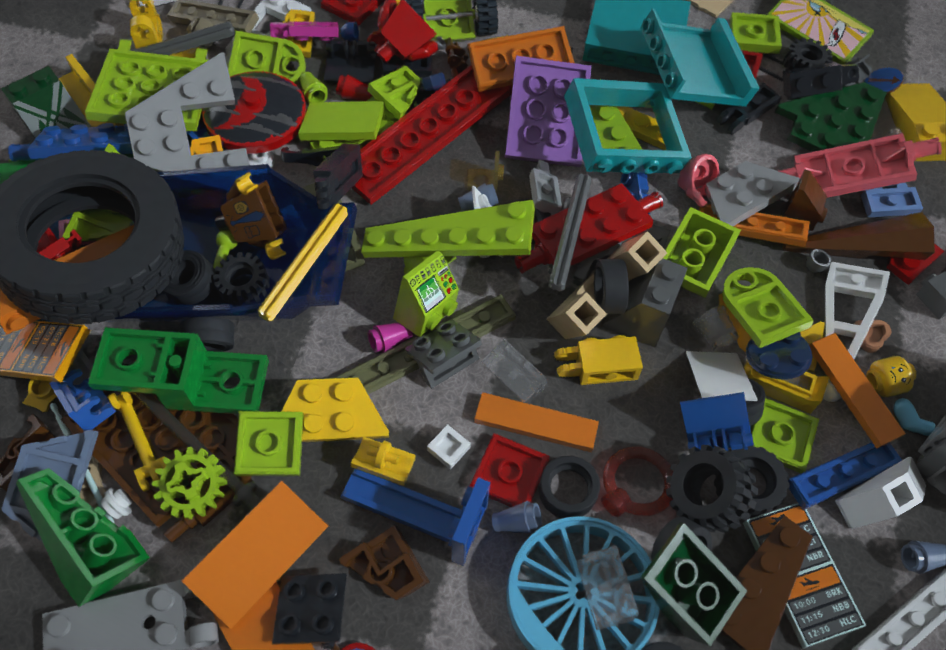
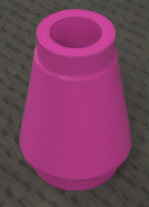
[367,323,413,353]

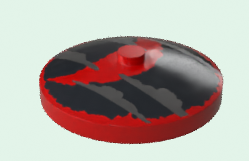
[202,71,307,154]

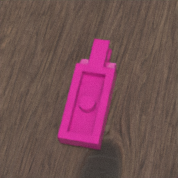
[270,21,339,41]

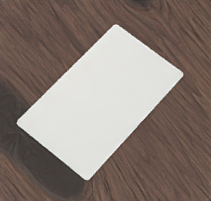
[686,351,758,401]

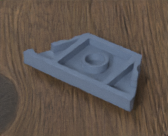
[1,430,99,543]

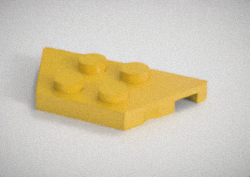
[281,378,389,442]

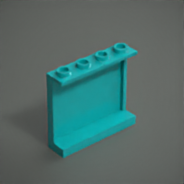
[582,0,691,75]
[641,8,760,107]

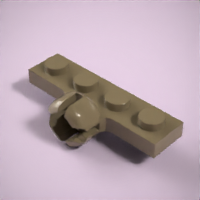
[167,0,259,48]

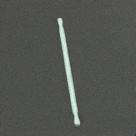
[50,403,114,523]

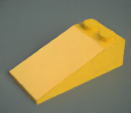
[885,83,946,161]

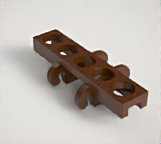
[445,37,469,79]

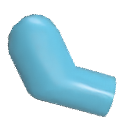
[893,398,935,436]

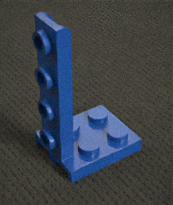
[340,468,491,566]

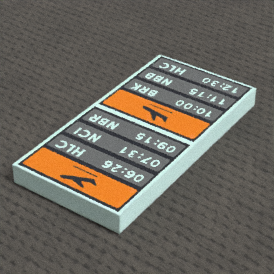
[743,503,866,649]

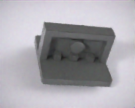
[405,320,482,389]

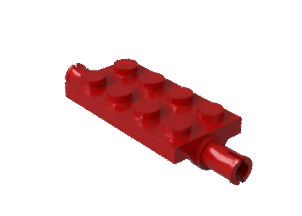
[514,183,663,273]

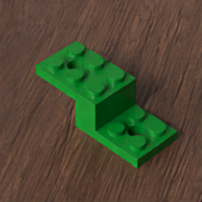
[88,327,269,414]

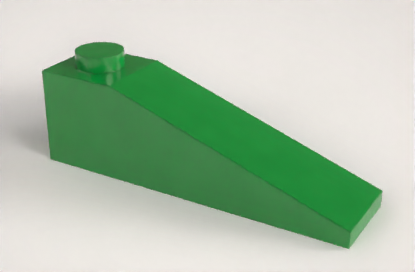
[16,468,150,607]

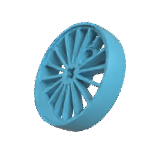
[506,516,660,650]

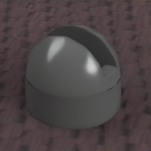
[805,249,831,273]

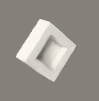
[427,424,471,470]

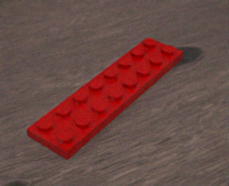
[352,64,512,205]

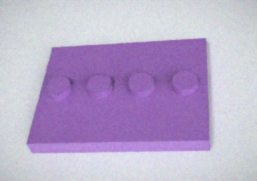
[504,56,592,167]

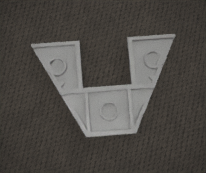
[125,52,254,193]

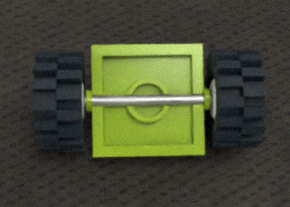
[405,0,498,42]

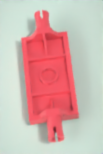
[778,133,942,198]

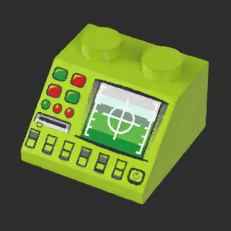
[393,251,459,337]

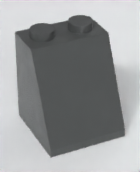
[602,258,688,348]

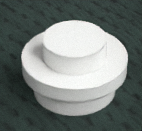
[101,488,132,519]

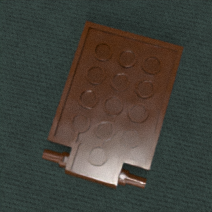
[60,363,254,543]

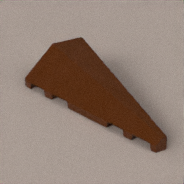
[783,212,935,260]

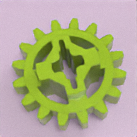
[152,447,227,520]

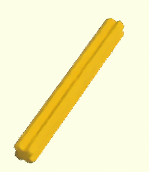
[257,203,348,322]

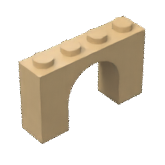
[547,231,667,339]

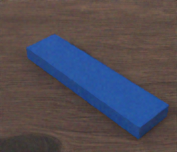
[788,442,902,510]

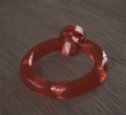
[601,446,674,518]

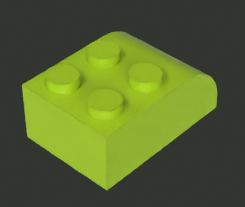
[663,207,741,298]

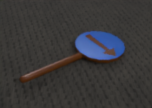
[865,67,903,94]

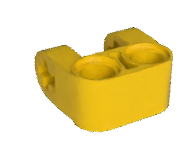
[129,0,163,49]

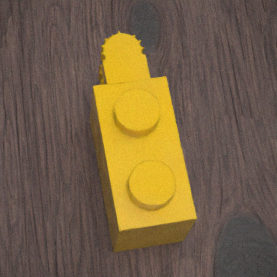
[554,335,643,385]

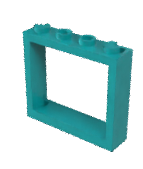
[564,78,692,174]

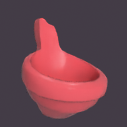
[677,154,719,207]

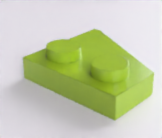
[368,66,421,120]

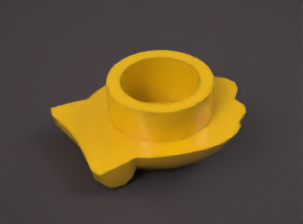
[23,379,57,412]

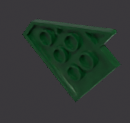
[775,82,887,152]

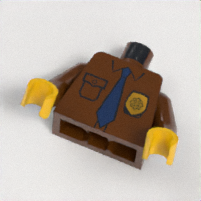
[215,172,288,260]

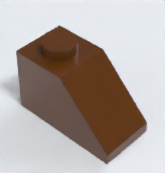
[783,169,828,231]

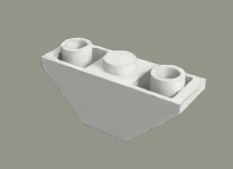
[835,457,926,529]

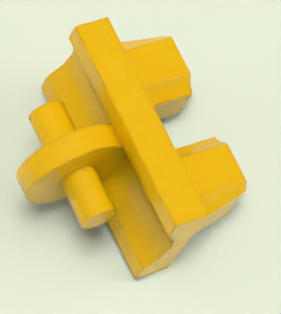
[351,436,416,486]

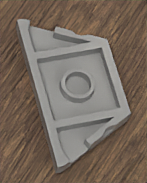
[705,161,800,226]

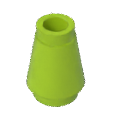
[299,72,328,103]

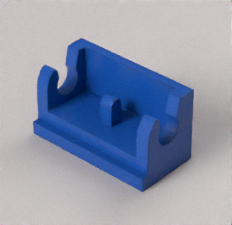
[49,369,116,431]

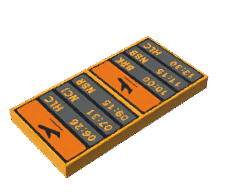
[0,321,91,383]

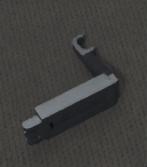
[281,144,363,209]

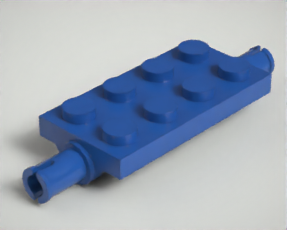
[8,123,133,162]

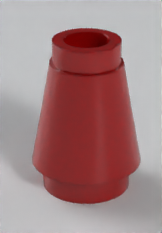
[336,75,372,101]

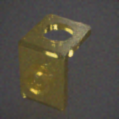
[467,151,504,192]

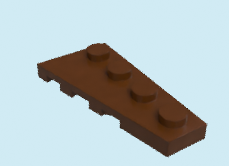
[721,515,813,650]

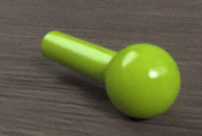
[213,230,238,269]

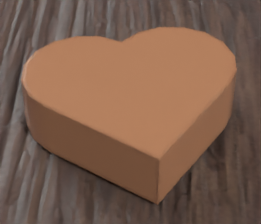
[854,320,892,353]

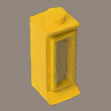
[743,361,830,414]

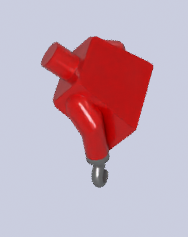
[376,0,446,63]

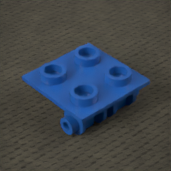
[680,392,754,451]

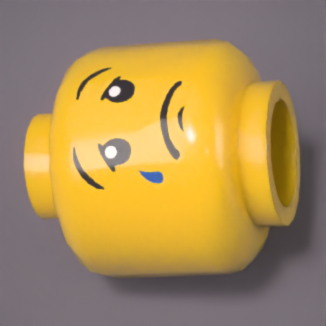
[866,356,917,397]

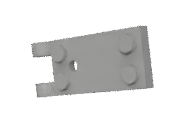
[42,579,219,650]

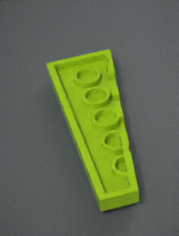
[361,200,535,258]

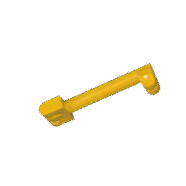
[108,391,174,492]

